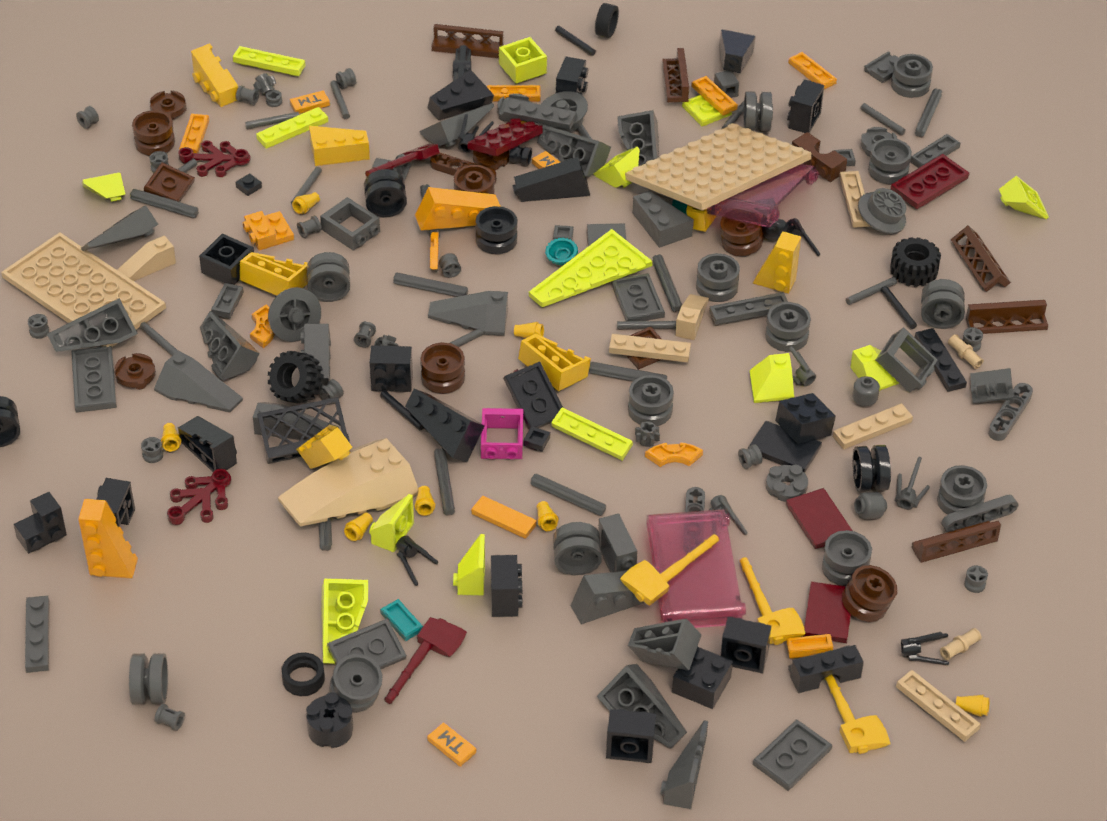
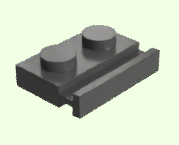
[864,51,898,83]

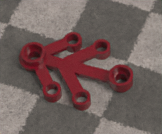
[178,140,251,177]
[167,469,231,525]

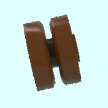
[132,110,175,156]
[454,165,495,195]
[720,208,763,256]
[420,342,465,394]
[842,565,897,622]

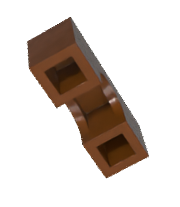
[792,132,847,183]

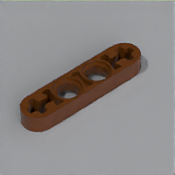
[430,153,497,183]

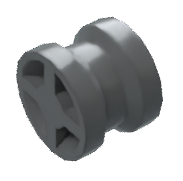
[335,68,357,89]
[76,106,99,129]
[149,151,169,173]
[439,253,461,278]
[28,314,50,339]
[962,327,983,352]
[318,379,344,400]
[141,437,163,463]
[738,444,763,469]
[964,565,988,593]

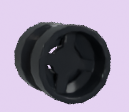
[509,145,532,166]

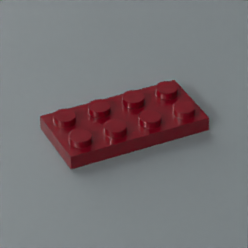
[468,118,543,156]
[890,154,970,209]

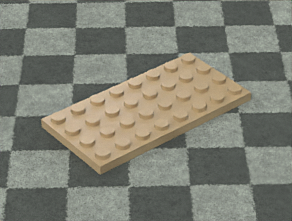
[1,233,166,347]

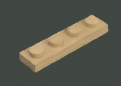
[840,171,871,228]
[609,334,691,362]
[833,403,913,450]
[896,670,981,742]

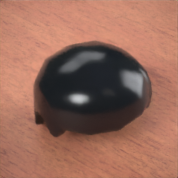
[761,214,789,241]

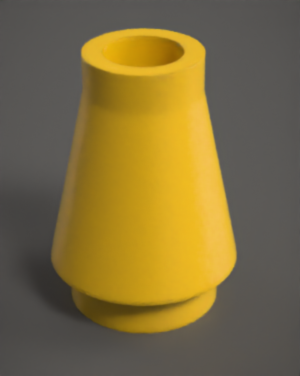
[292,192,320,214]
[514,322,544,338]
[161,423,181,452]
[414,486,436,516]
[536,501,559,531]
[344,513,373,541]
[956,695,990,717]

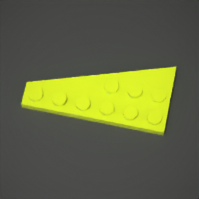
[529,229,653,307]

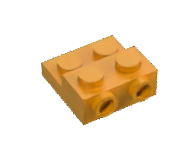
[242,211,294,251]

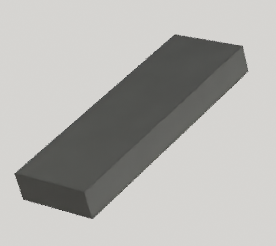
[910,134,961,168]

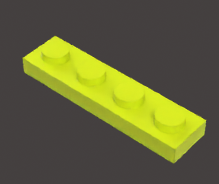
[233,46,306,76]
[256,107,328,149]
[551,407,633,461]

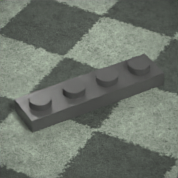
[503,99,577,130]
[709,292,788,325]
[25,596,50,673]

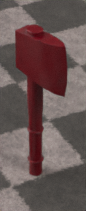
[365,144,440,177]
[384,617,467,704]

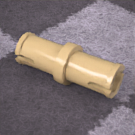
[948,334,984,369]
[940,628,982,660]

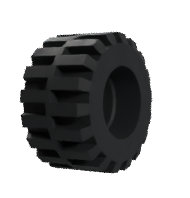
[890,237,941,287]
[267,351,324,403]

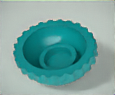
[545,237,578,265]

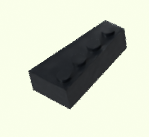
[405,388,485,463]

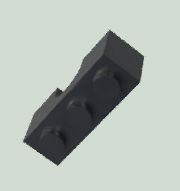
[790,645,864,693]

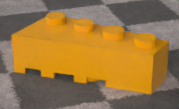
[415,187,501,231]
[78,499,138,579]

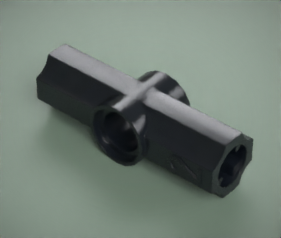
[453,45,471,81]

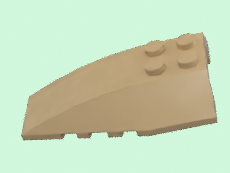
[278,438,418,527]

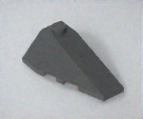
[420,103,494,147]
[537,125,611,177]
[47,298,138,352]
[200,311,260,381]
[154,350,243,412]
[660,720,708,809]

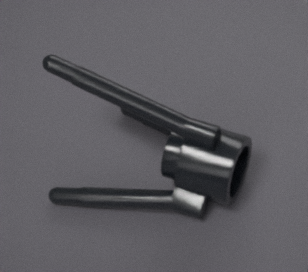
[458,114,494,152]
[787,218,820,256]
[396,535,438,586]
[901,632,949,665]

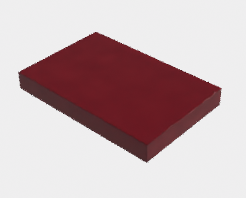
[786,488,853,549]
[803,581,851,643]

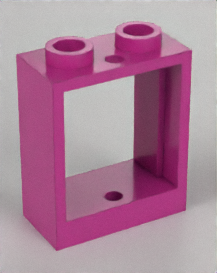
[481,408,523,459]

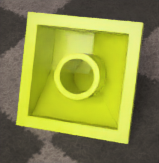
[594,146,640,188]
[82,172,125,202]
[999,176,1049,219]
[850,345,899,391]
[750,353,794,403]
[369,494,414,552]
[453,534,485,595]

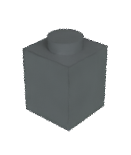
[714,71,739,98]

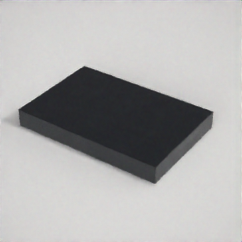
[503,362,563,430]
[748,421,822,473]

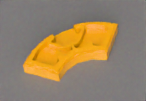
[430,232,439,270]
[250,304,275,348]
[645,442,703,467]

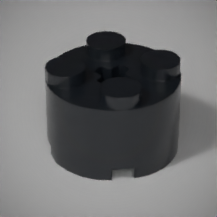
[306,692,353,748]

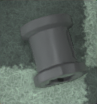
[236,85,259,105]
[297,215,322,238]
[354,321,376,348]
[155,704,185,731]

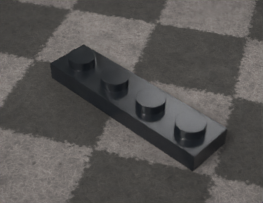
[915,328,967,392]

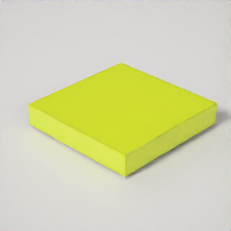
[682,95,732,127]

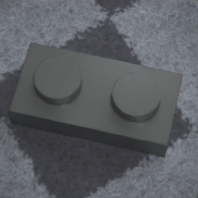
[211,283,244,318]

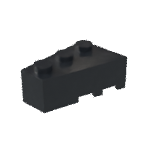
[427,70,494,121]
[178,416,237,472]

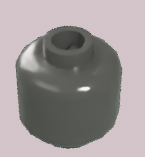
[852,376,880,406]
[854,492,887,520]

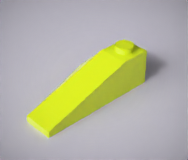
[321,578,368,665]

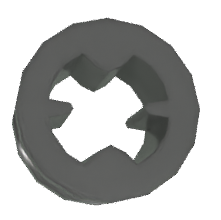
[266,90,282,107]

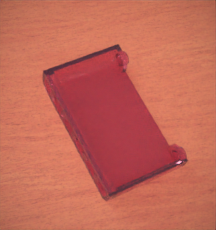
[707,164,818,227]
[646,509,746,628]

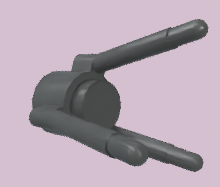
[789,346,817,386]
[895,457,930,510]
[709,495,747,535]

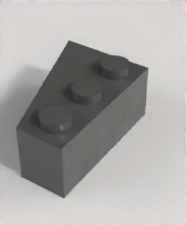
[632,191,694,248]
[301,324,331,386]
[570,571,644,624]
[628,618,701,670]

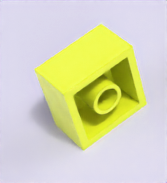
[499,37,547,84]

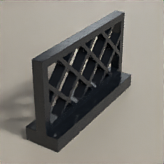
[257,397,350,464]

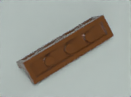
[432,24,504,59]
[662,48,689,102]
[950,225,1011,292]
[966,299,1049,334]
[911,520,1001,563]

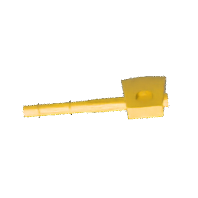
[620,534,719,606]
[740,557,805,645]
[825,675,890,754]

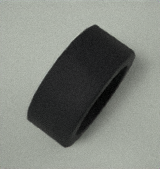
[595,3,619,38]
[281,652,325,696]

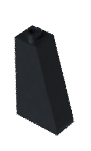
[719,29,756,73]
[512,157,590,202]

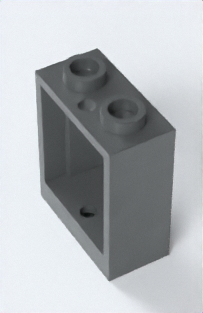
[320,197,380,251]
[875,327,937,393]
[598,513,638,572]

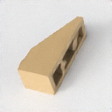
[117,235,176,281]
[675,294,709,340]

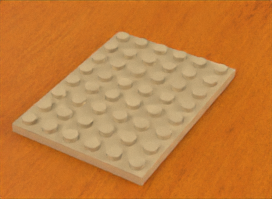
[625,124,811,210]

